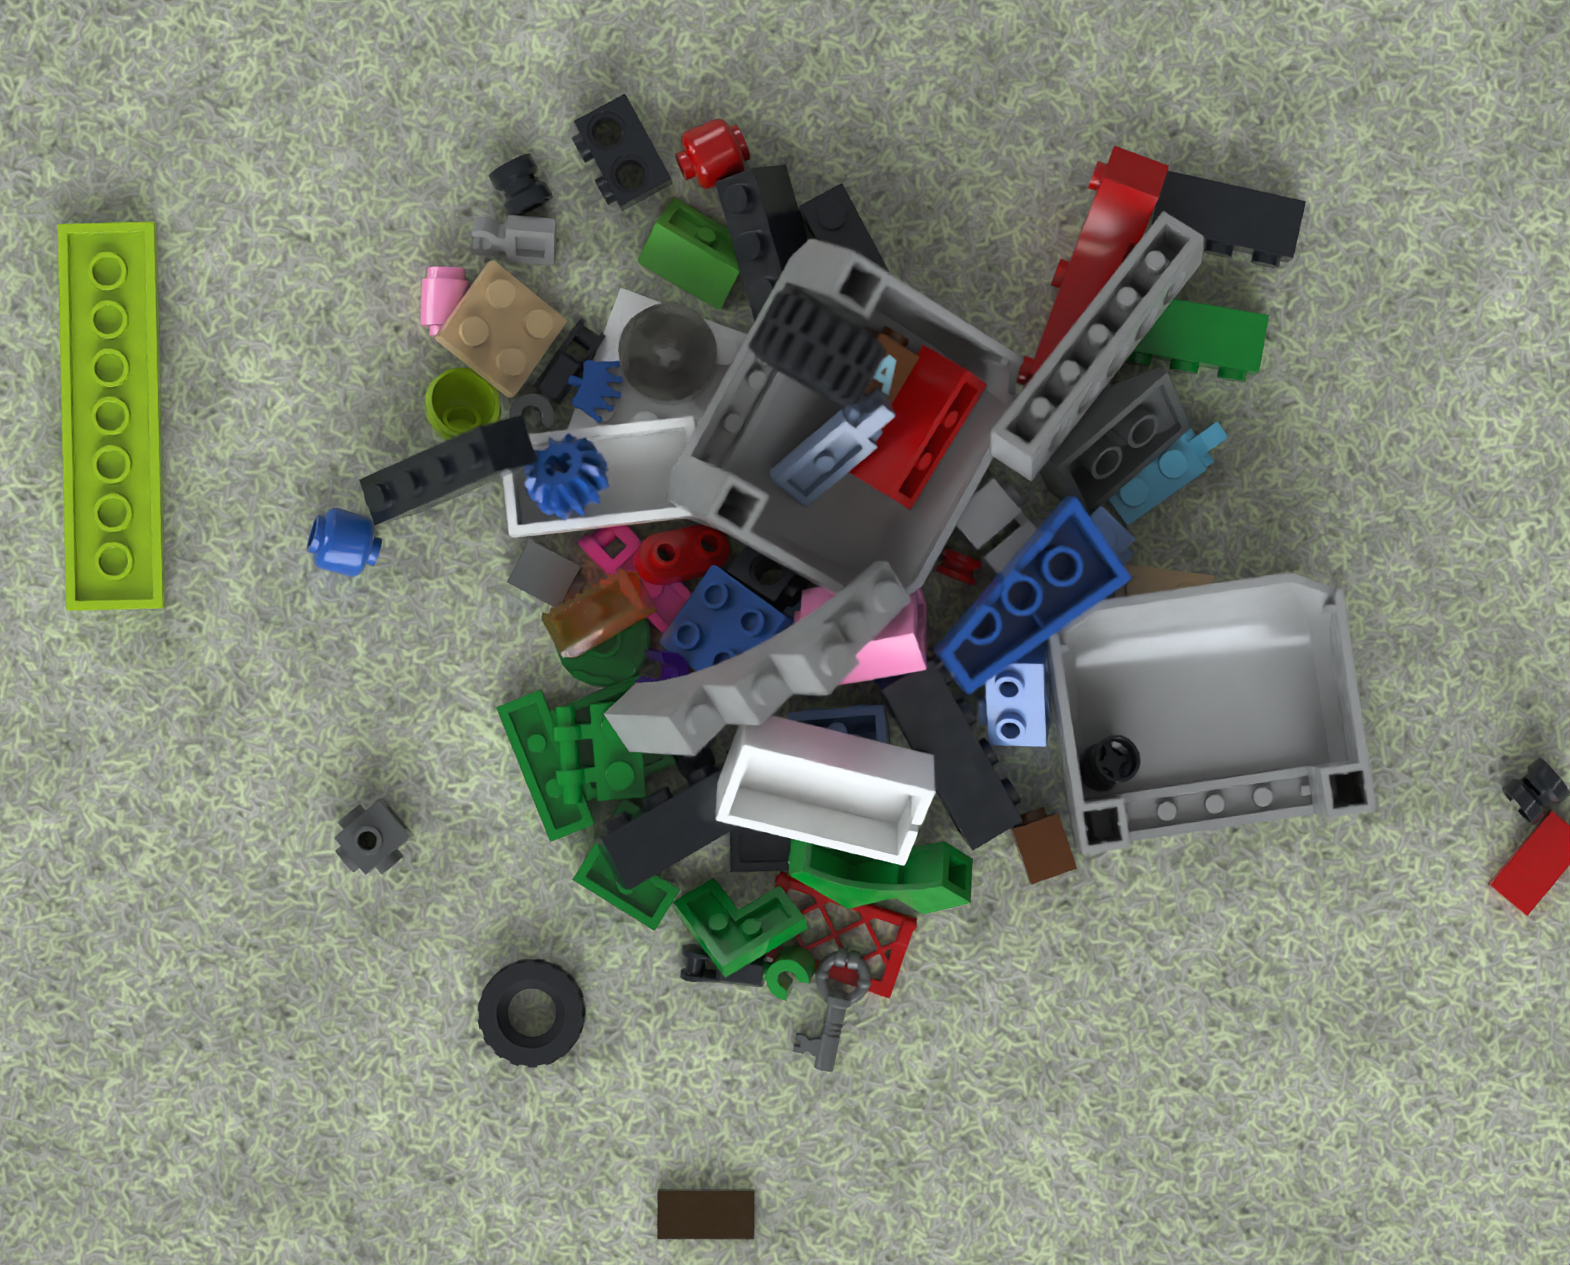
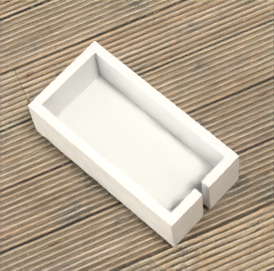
[503,416,697,538]
[716,715,935,866]

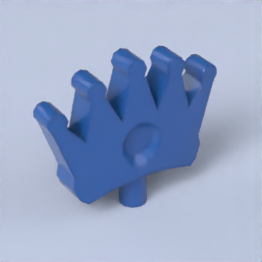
[567,360,623,423]

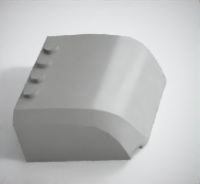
[666,239,1023,596]
[1048,572,1377,854]

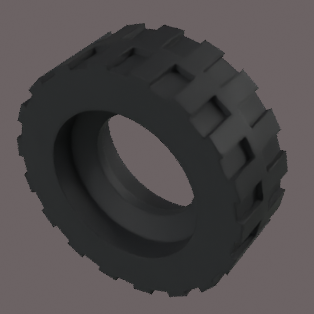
[477,958,586,1068]

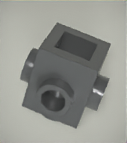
[334,798,415,875]

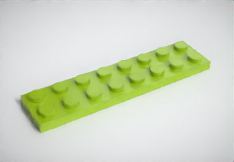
[57,221,166,611]

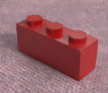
[849,345,987,510]

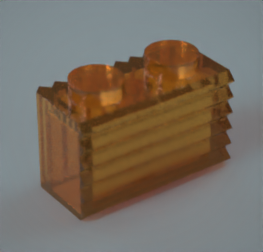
[541,568,657,658]

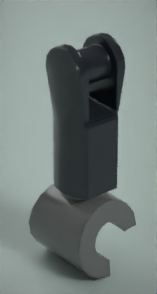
[509,318,606,431]

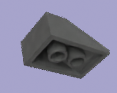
[1039,367,1192,516]

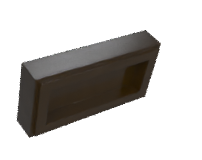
[657,1189,754,1239]

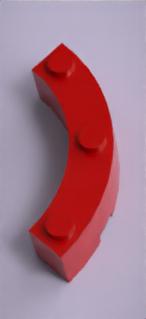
[1016,145,1169,392]

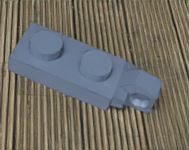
[769,389,895,507]

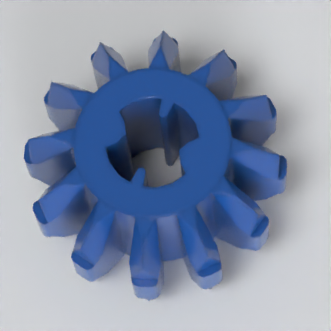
[524,433,609,520]

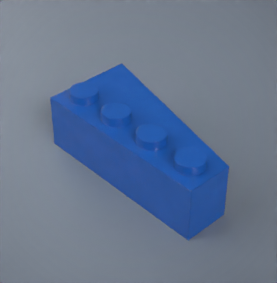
[934,495,1132,694]

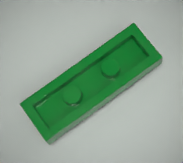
[496,689,596,842]

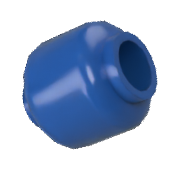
[307,508,382,577]

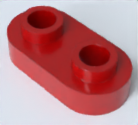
[634,524,729,585]

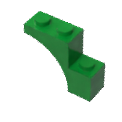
[788,838,973,914]

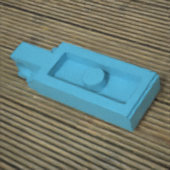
[1108,421,1228,526]

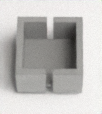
[953,478,1043,578]

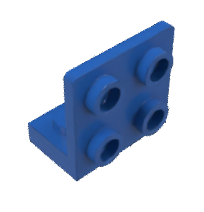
[660,565,795,672]

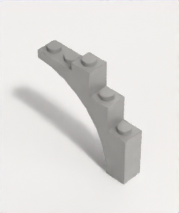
[604,561,911,756]

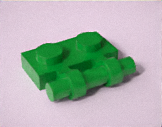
[552,701,646,804]

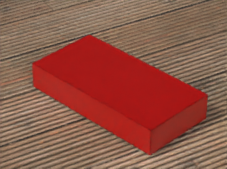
[1488,810,1570,916]

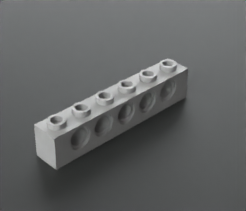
[991,211,1204,481]

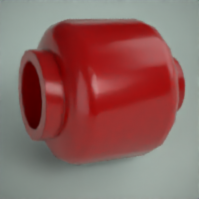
[675,118,750,190]

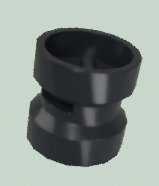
[488,153,553,216]
[1078,735,1141,792]
[1502,758,1570,825]

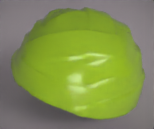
[424,367,501,440]

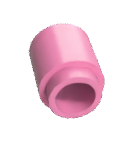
[420,267,470,337]

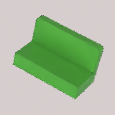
[638,197,741,309]

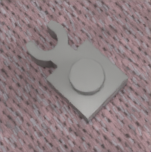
[472,215,556,266]

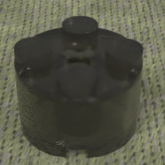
[618,303,719,405]

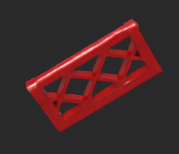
[766,871,917,999]

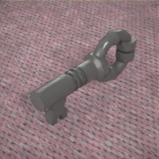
[793,947,872,1072]

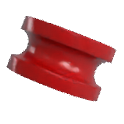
[934,548,983,586]

